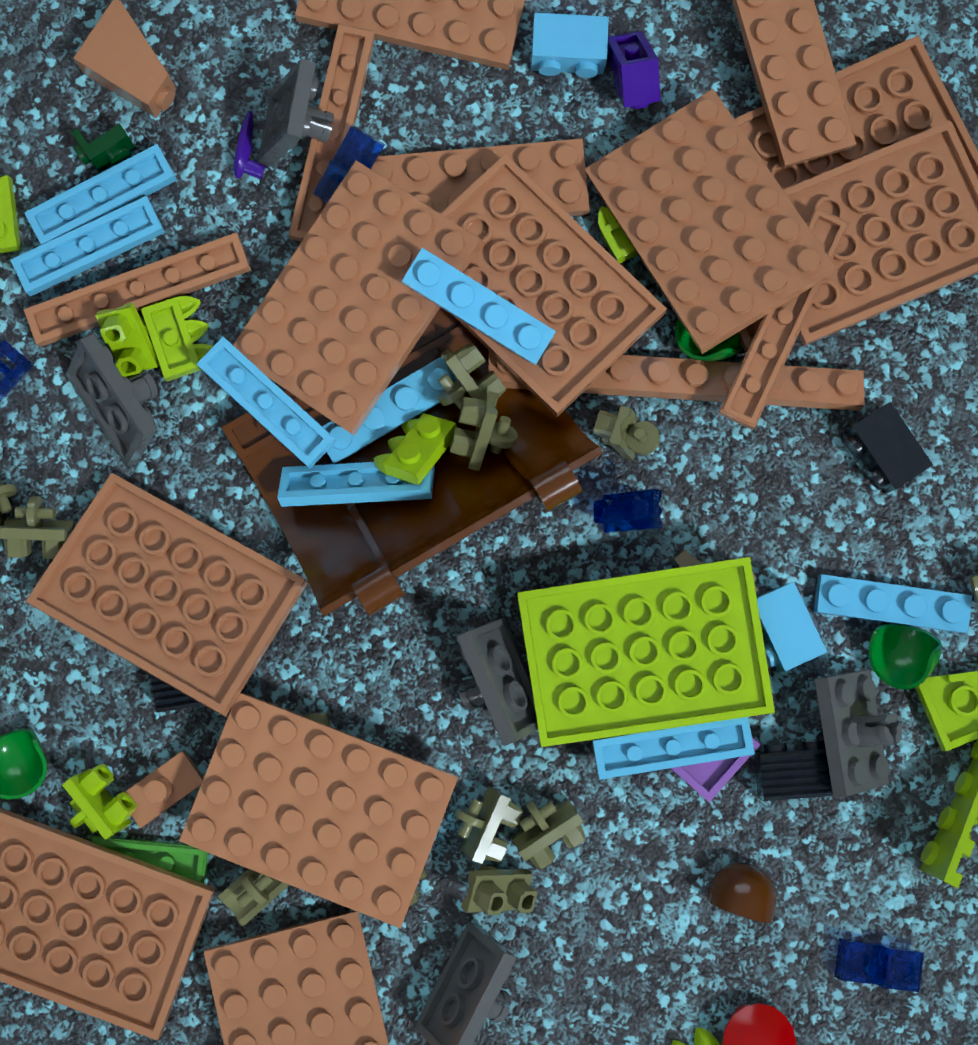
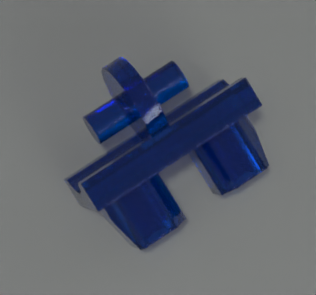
[594,489,662,533]

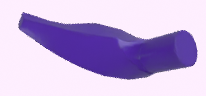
[233,111,266,180]

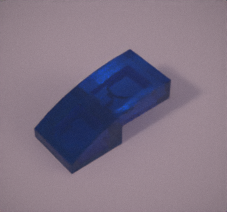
[313,125,385,203]
[834,938,924,992]

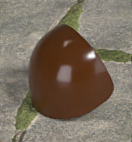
[707,862,776,923]

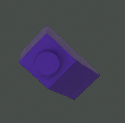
[607,31,661,109]

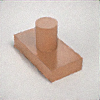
[125,750,204,828]

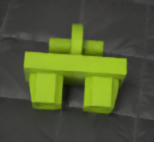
[95,302,159,377]
[62,764,137,840]

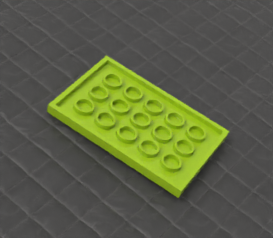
[517,557,775,747]

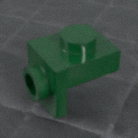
[70,123,136,172]

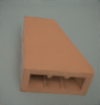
[73,0,176,118]

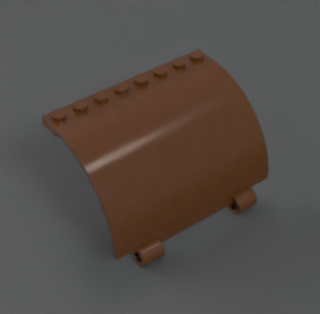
[221,307,603,617]

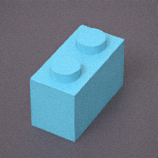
[531,13,609,78]
[757,582,827,672]

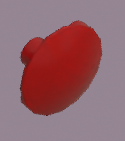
[722,1003,797,1045]

